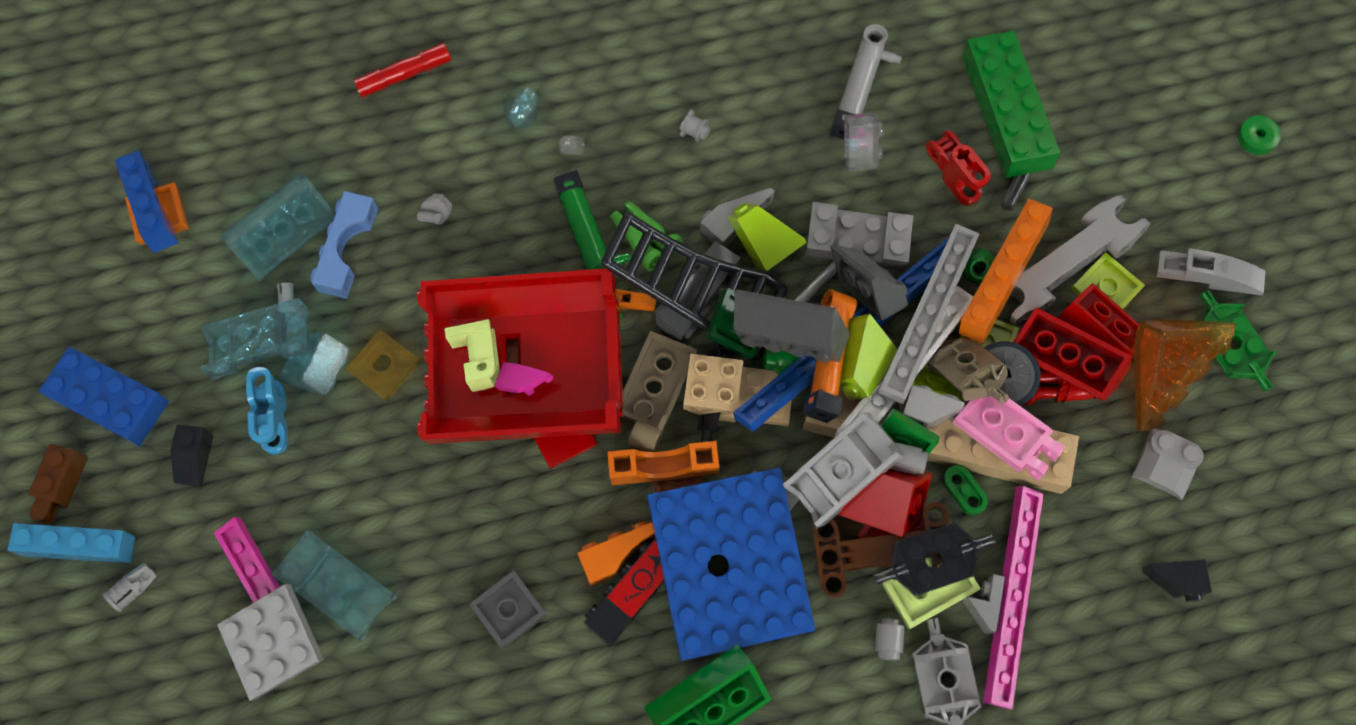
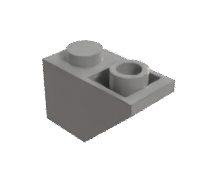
[901,385,965,429]

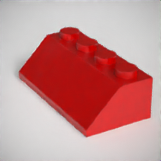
[1013,307,1132,401]

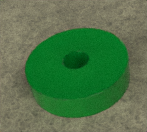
[1237,115,1281,155]

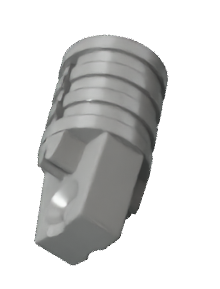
[102,563,156,612]

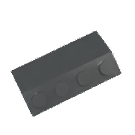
[734,289,850,363]

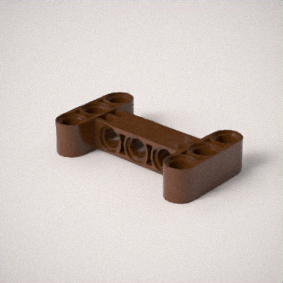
[813,502,950,599]

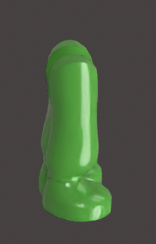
[610,200,683,271]

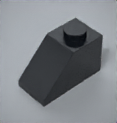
[171,424,214,487]
[1142,559,1212,602]

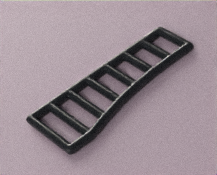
[601,212,788,360]

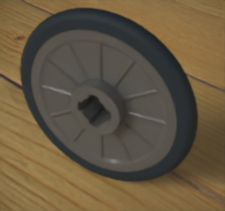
[984,341,1041,406]

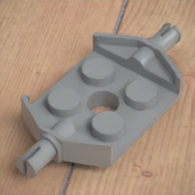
[911,618,981,725]

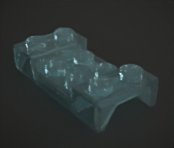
[201,298,310,380]
[272,530,397,641]

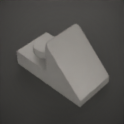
[962,575,1005,635]

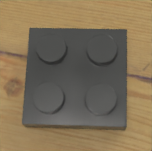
[469,570,547,650]

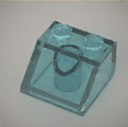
[277,333,350,395]

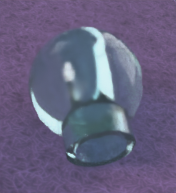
[503,88,539,129]

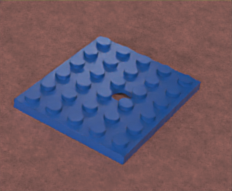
[646,467,816,661]

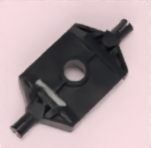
[873,521,996,597]

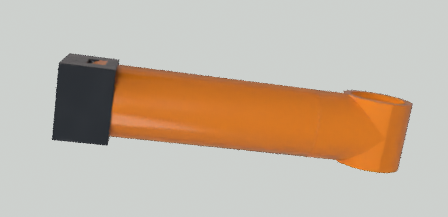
[803,289,857,423]

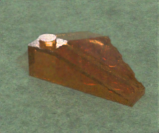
[1134,319,1236,431]

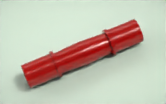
[354,42,452,98]

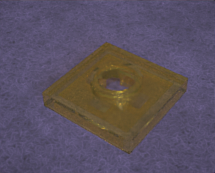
[346,330,421,401]

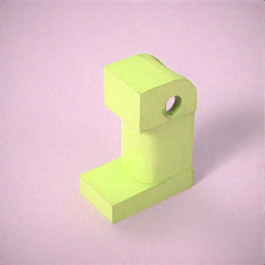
[445,319,500,392]

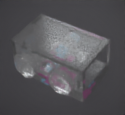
[844,112,883,172]

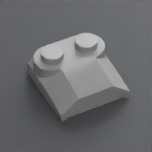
[1131,428,1203,500]

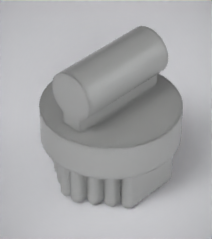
[417,194,452,224]

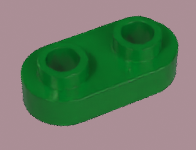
[943,465,988,516]

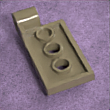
[623,331,698,452]

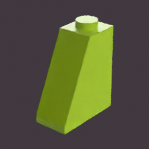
[728,203,807,271]
[840,314,898,400]

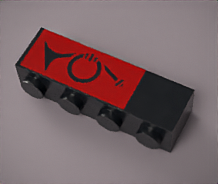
[584,539,664,647]

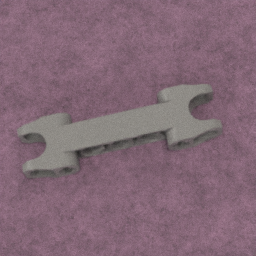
[1009,195,1150,326]

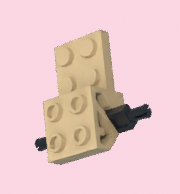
[683,341,792,442]

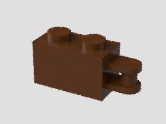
[28,443,88,525]

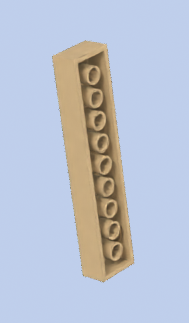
[802,387,1079,494]

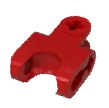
[925,130,991,206]

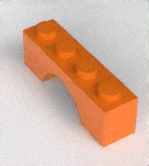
[608,441,719,485]

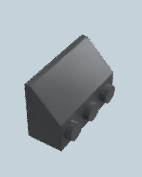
[830,244,908,321]

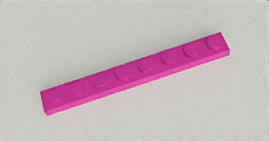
[983,486,1043,709]

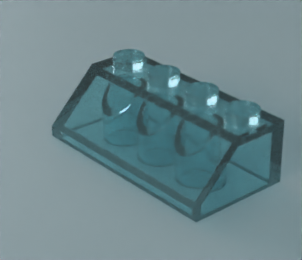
[219,173,336,281]

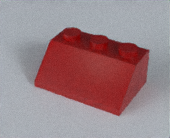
[1057,283,1151,356]

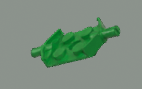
[1196,290,1277,392]

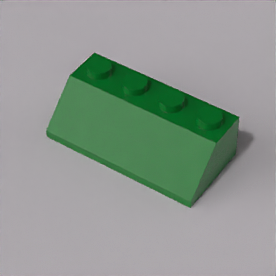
[643,645,772,725]

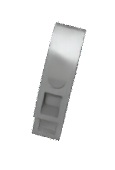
[1157,248,1265,295]

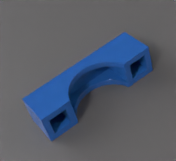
[115,150,178,253]

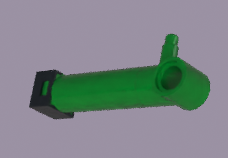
[553,170,631,278]

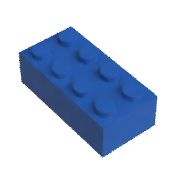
[38,347,169,447]

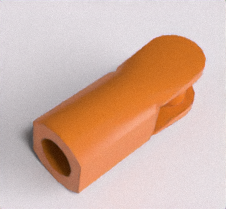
[615,289,657,312]

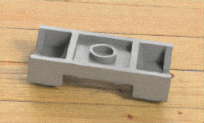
[805,202,913,270]
[783,412,905,528]

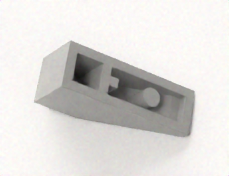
[700,188,774,248]

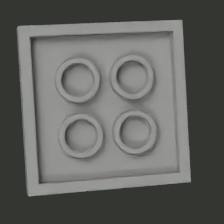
[217,584,324,701]

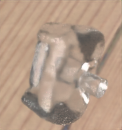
[558,136,585,156]

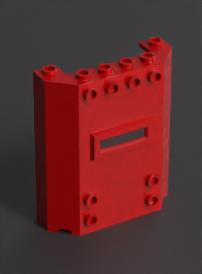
[417,269,623,444]

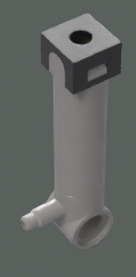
[830,24,902,141]

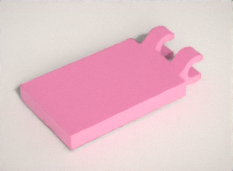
[953,396,1065,481]

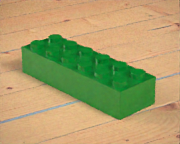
[962,30,1060,178]

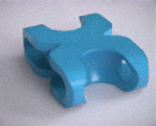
[246,367,288,455]

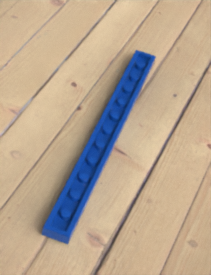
[733,237,974,431]

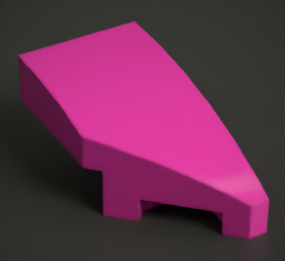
[494,362,553,396]

